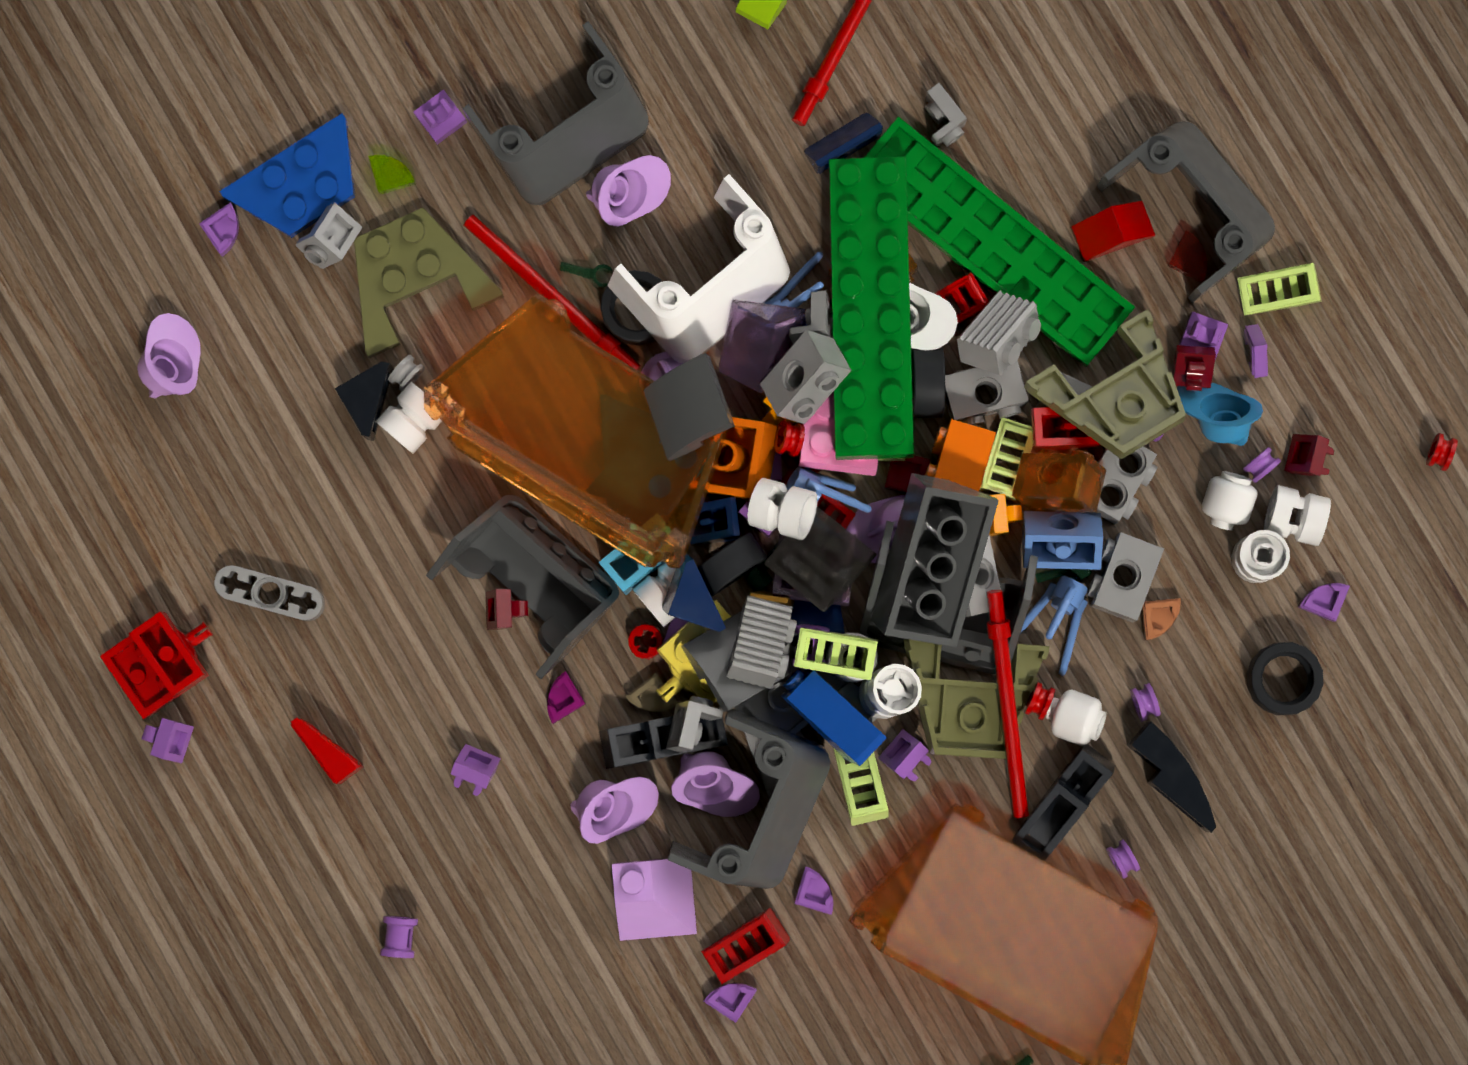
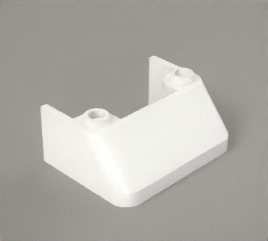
[607,174,790,363]

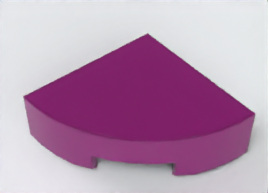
[547,671,586,724]

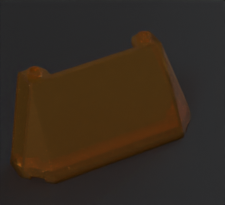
[424,293,731,568]
[848,803,1158,1065]

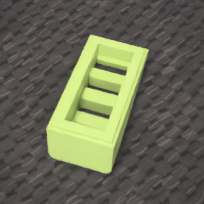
[1237,263,1322,316]
[980,418,1033,501]
[794,627,878,680]
[833,748,889,826]

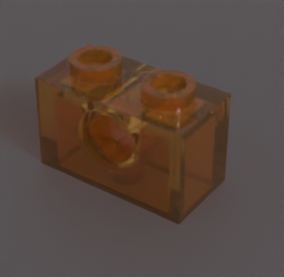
[1012,449,1107,513]

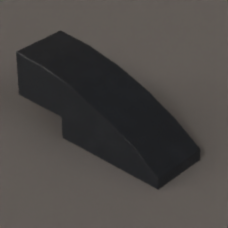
[599,707,728,769]
[1127,721,1216,833]
[1011,744,1116,865]

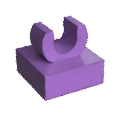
[413,90,467,145]
[1179,311,1228,360]
[141,718,194,763]
[878,729,931,781]
[450,744,501,796]

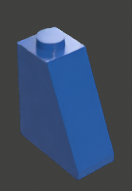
[781,669,887,766]

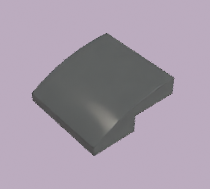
[643,353,735,461]
[681,611,791,712]

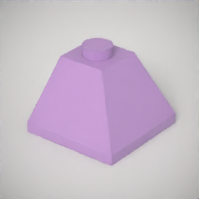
[612,858,697,941]

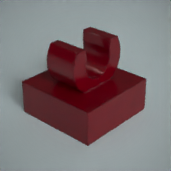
[1172,345,1216,391]
[1284,434,1334,476]
[486,589,528,630]

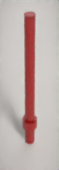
[791,0,872,126]
[463,214,641,377]
[986,590,1029,818]

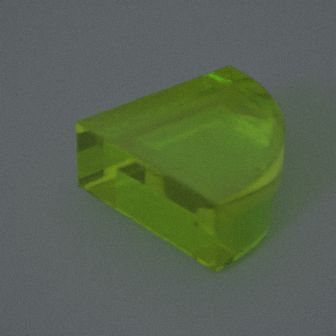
[368,155,416,195]

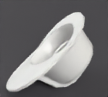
[909,283,958,351]

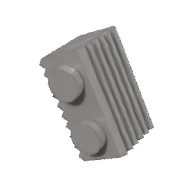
[957,290,1041,376]
[727,595,797,689]

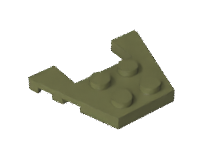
[354,208,504,358]
[1024,309,1186,459]
[904,639,1050,759]

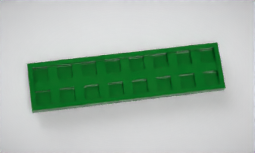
[864,116,1135,367]
[829,156,914,460]

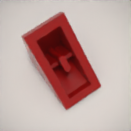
[1070,200,1156,262]
[1031,407,1101,451]

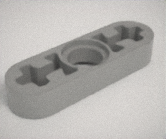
[214,565,325,621]

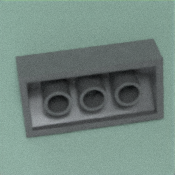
[871,473,999,648]

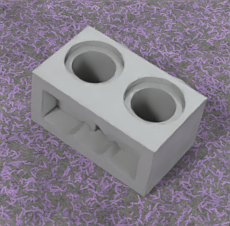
[1075,447,1158,524]

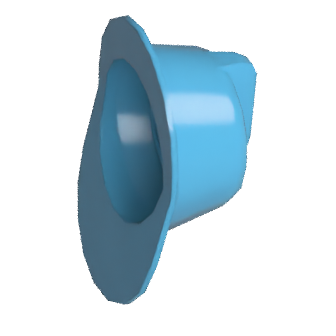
[1177,383,1263,446]

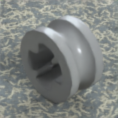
[388,355,425,392]

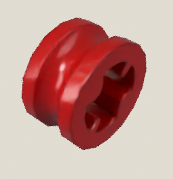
[775,419,805,457]
[1426,433,1458,472]
[628,624,663,659]
[1024,682,1055,721]

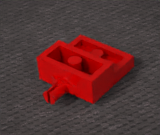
[100,611,213,720]

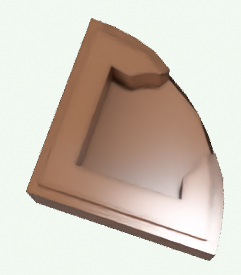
[1141,598,1181,641]

